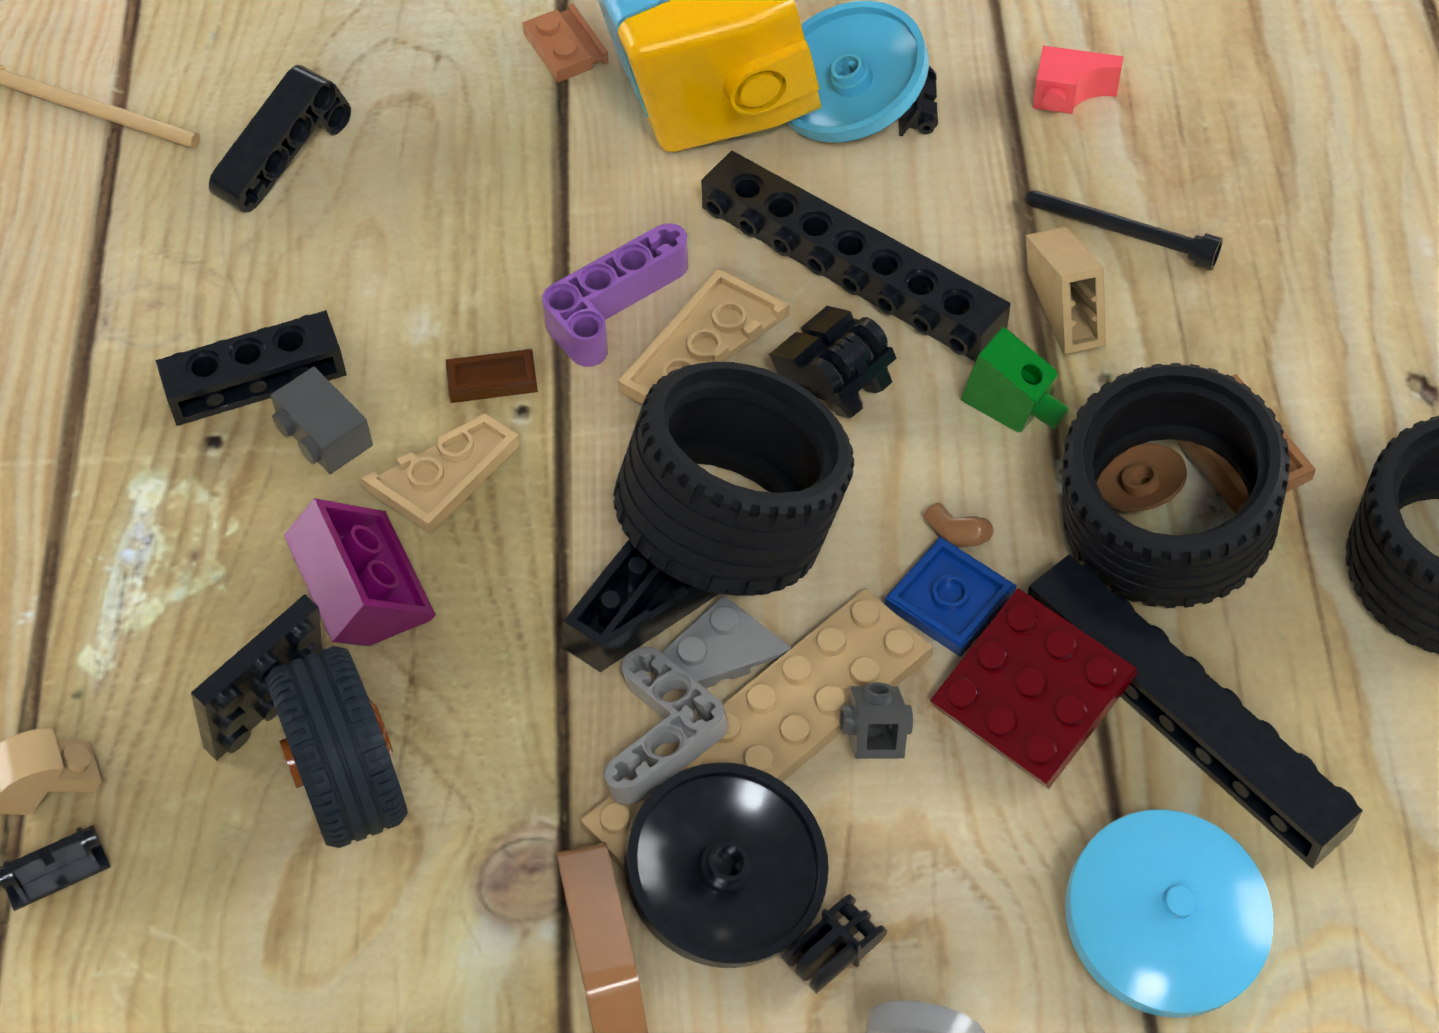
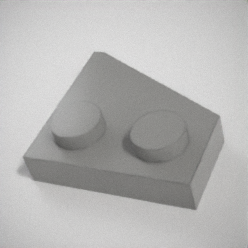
[662,595,791,688]

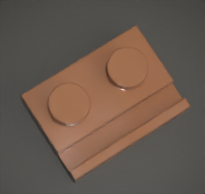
[522,3,609,83]

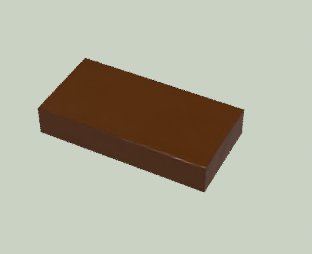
[446,349,538,403]

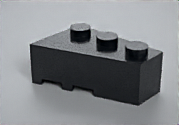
[562,540,719,672]

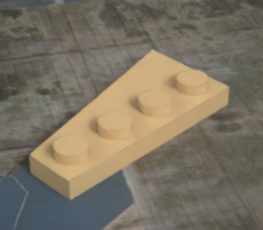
[618,268,790,404]

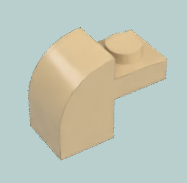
[0,728,102,815]

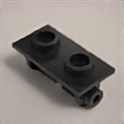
[899,66,938,137]
[0,825,111,911]

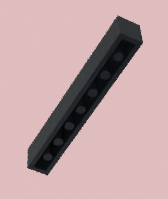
[1028,554,1363,869]

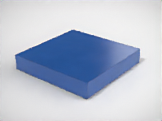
[884,537,1017,657]

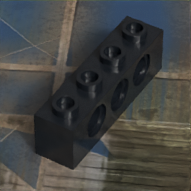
[155,310,347,426]

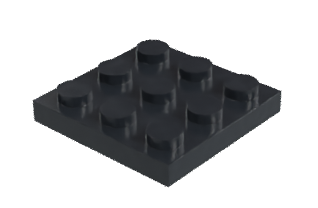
[191,594,322,761]

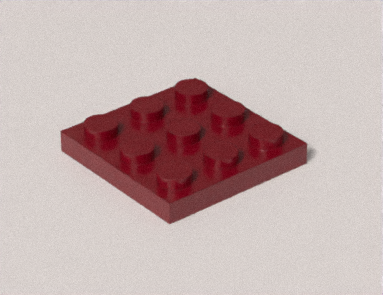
[930,588,1138,789]

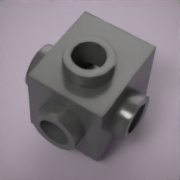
[839,682,913,759]

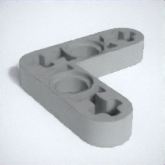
[604,647,729,804]

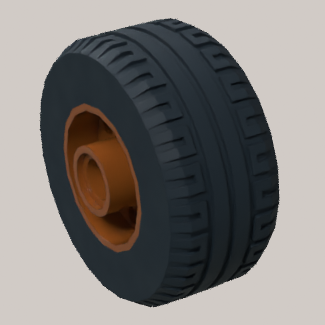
[265,646,408,848]

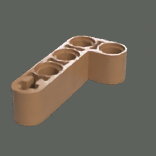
[556,842,648,1033]

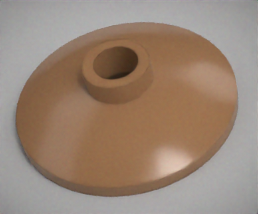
[1097,443,1187,511]

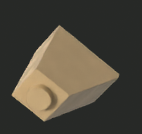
[1026,227,1106,355]

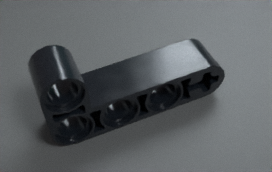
[209,65,351,213]

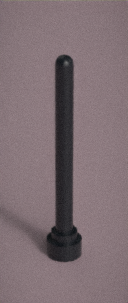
[1025,190,1223,271]

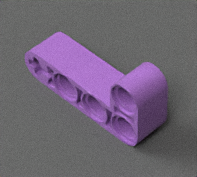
[542,223,688,367]

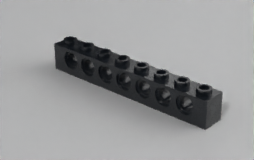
[701,150,1011,362]

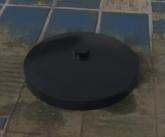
[624,763,829,968]

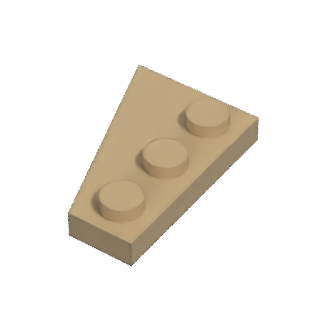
[361,413,520,534]

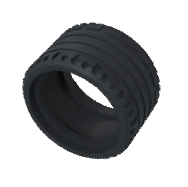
[613,362,854,596]
[1063,363,1290,608]
[1345,416,1439,654]

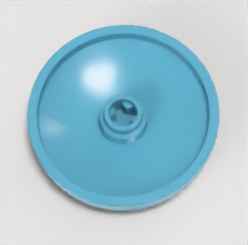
[786,1,929,143]
[1065,810,1273,1018]

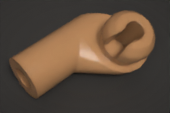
[923,503,993,547]

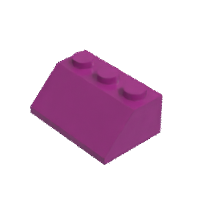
[284,498,436,646]

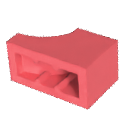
[1033,45,1124,114]

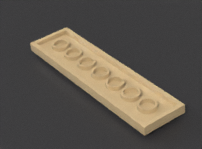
[580,588,933,871]

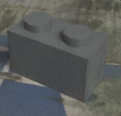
[271,367,373,474]

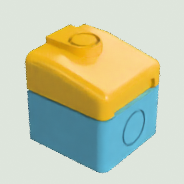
[598,0,822,152]

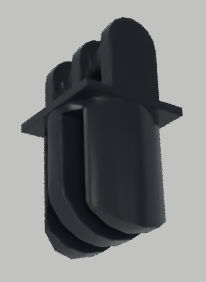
[781,894,887,994]

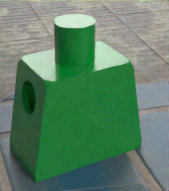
[960,327,1070,432]

